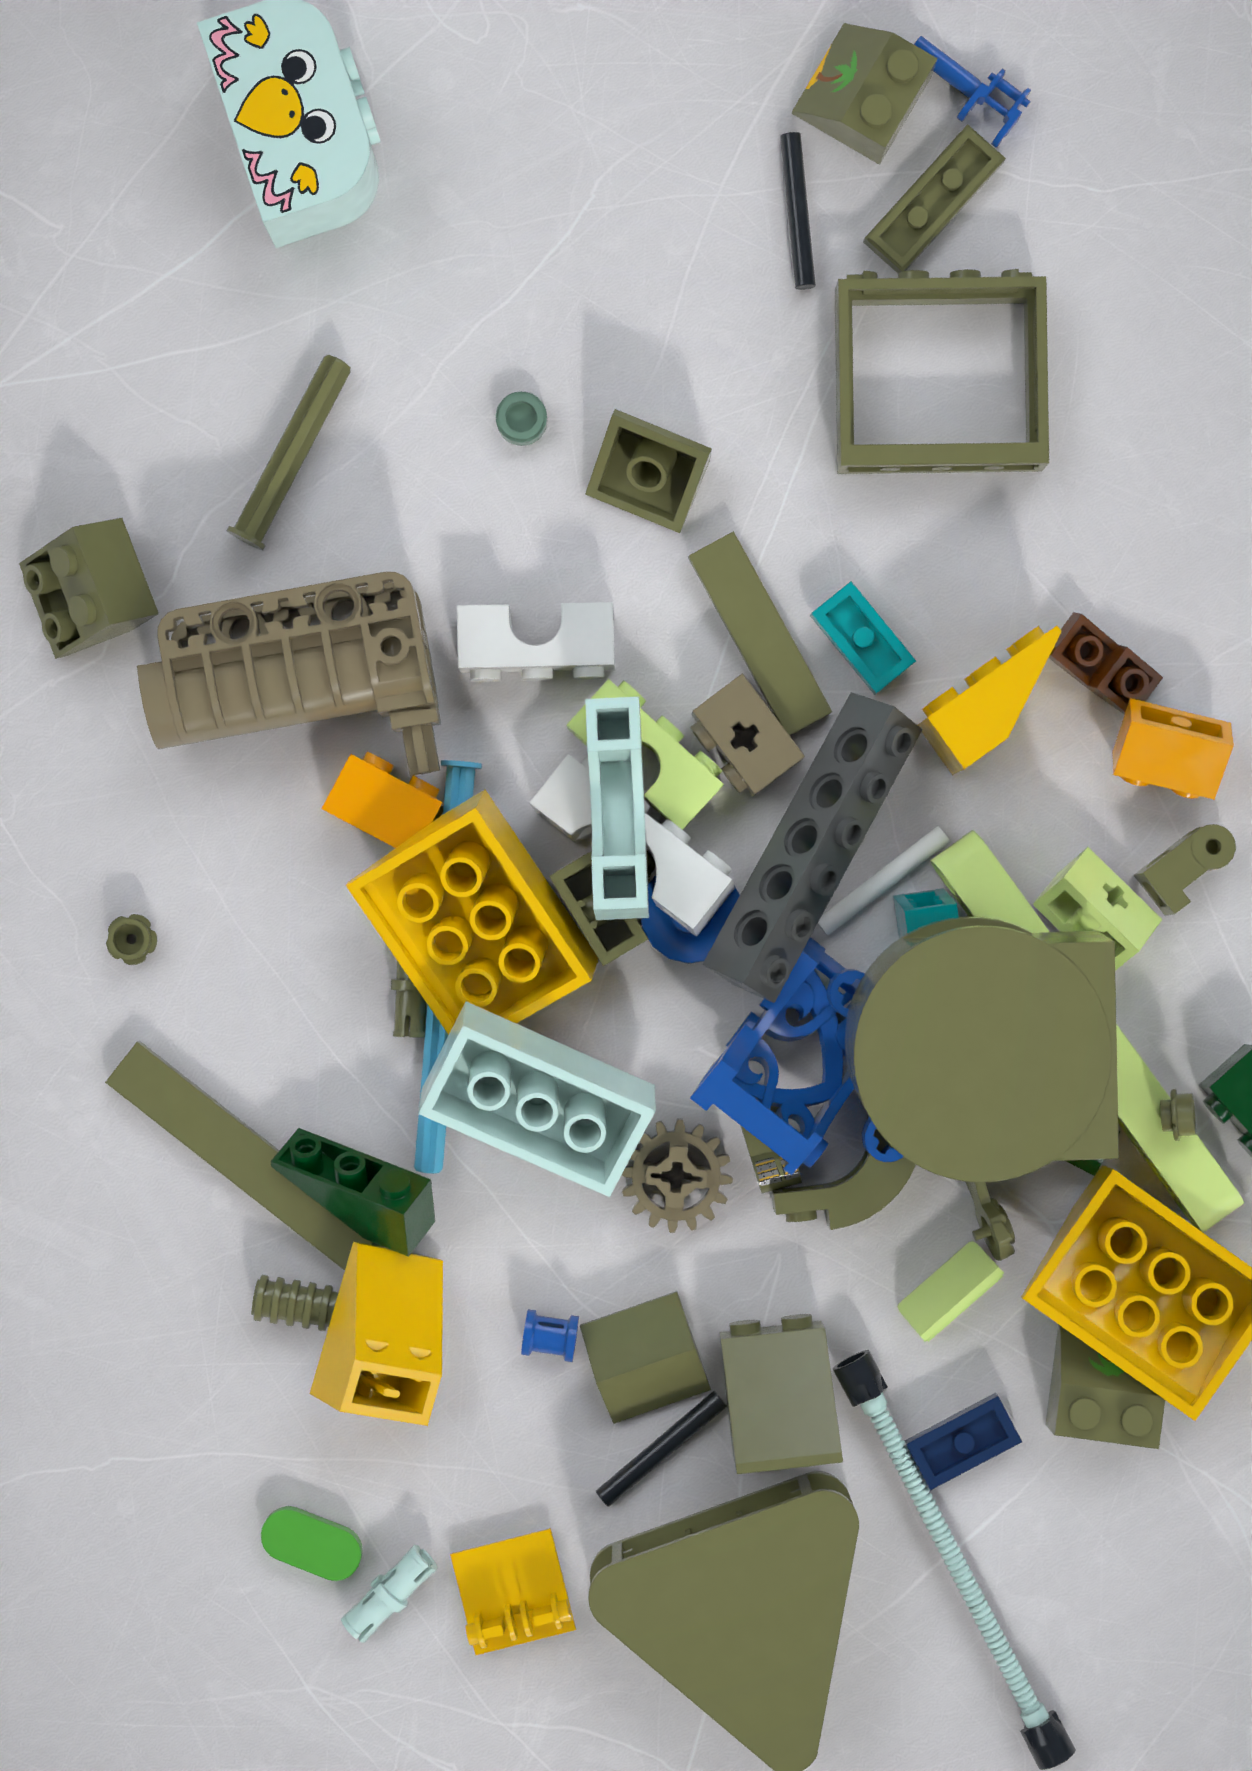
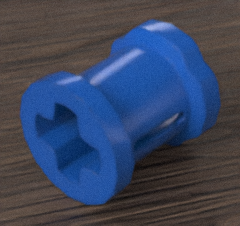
[521,1309,579,1363]

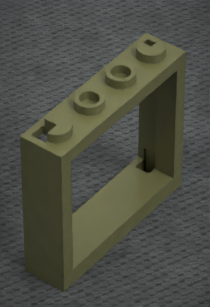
[835,269,1049,474]

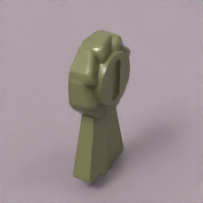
[965,1181,1015,1261]

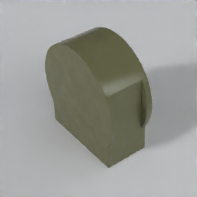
[845,917,1119,1182]

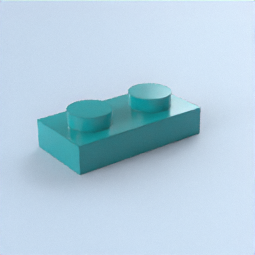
[810,581,916,695]

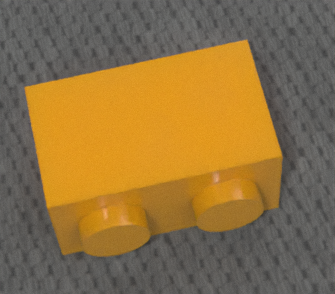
[1112,698,1234,800]
[321,751,444,848]

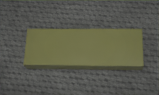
[863,124,1006,273]

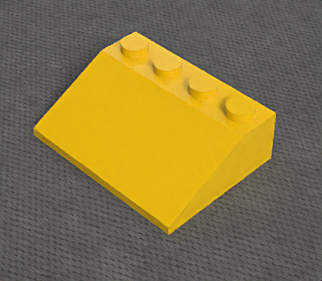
[346,789,599,1035]
[1021,1165,1252,1421]

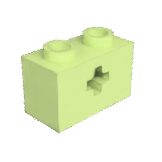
[1033,847,1162,971]

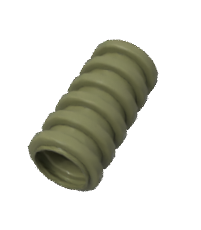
[251,1275,339,1332]

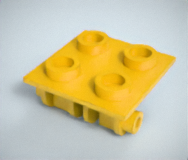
[450,1528,576,1656]

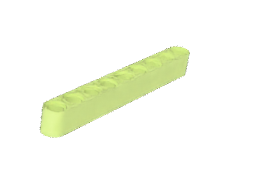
[930,830,1244,1233]

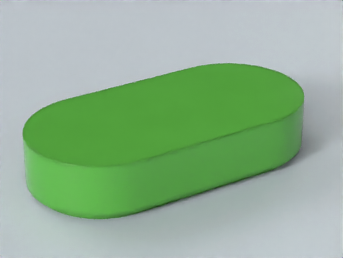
[261,1506,363,1581]

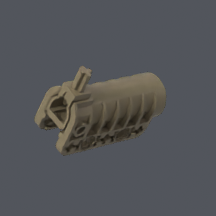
[137,572,441,776]

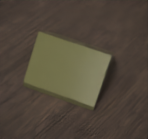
[585,409,712,533]
[580,1291,711,1424]

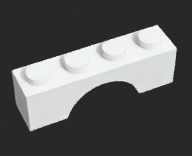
[530,754,735,937]

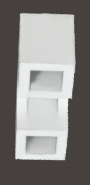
[457,602,615,682]

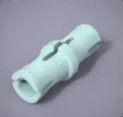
[341,1545,438,1642]

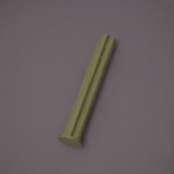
[226,355,351,550]

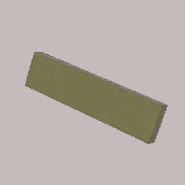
[688,531,832,736]

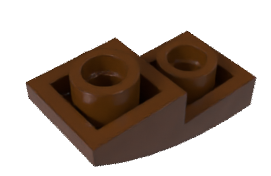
[1049,612,1163,715]

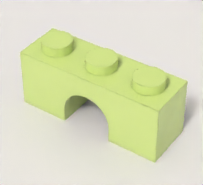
[567,679,724,830]

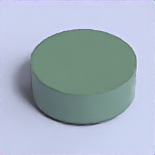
[496,391,548,446]

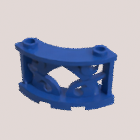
[690,937,860,1176]

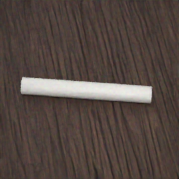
[818,826,950,936]

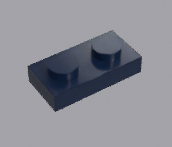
[904,1393,1022,1491]

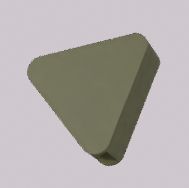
[588,1471,859,1771]

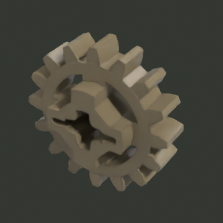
[622,1118,733,1233]

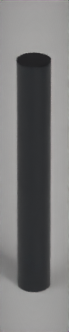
[780,132,816,290]
[596,1391,727,1507]

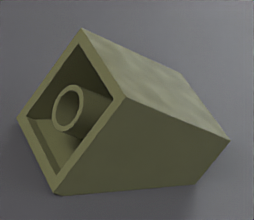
[719,1314,843,1474]

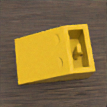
[918,625,1062,776]
[309,1241,443,1426]

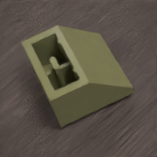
[19,518,159,659]

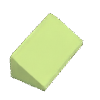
[897,1241,1004,1342]

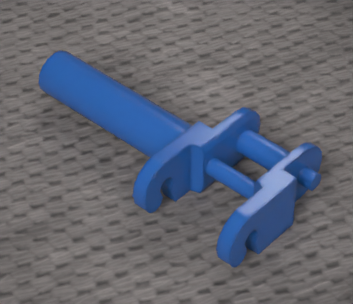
[914,36,1031,148]

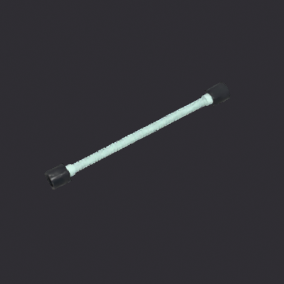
[833,1350,1076,1770]

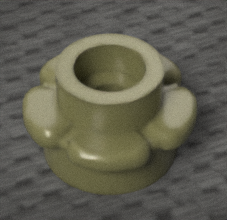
[106,914,157,965]
[1160,1089,1196,1141]

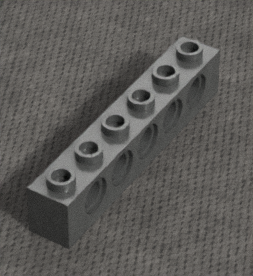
[702,692,923,1003]

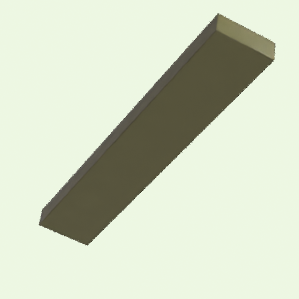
[105,1041,373,1270]

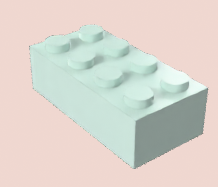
[418,1002,656,1197]

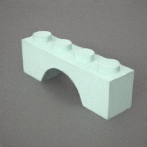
[585,697,649,920]

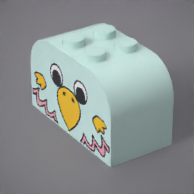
[197,0,381,248]

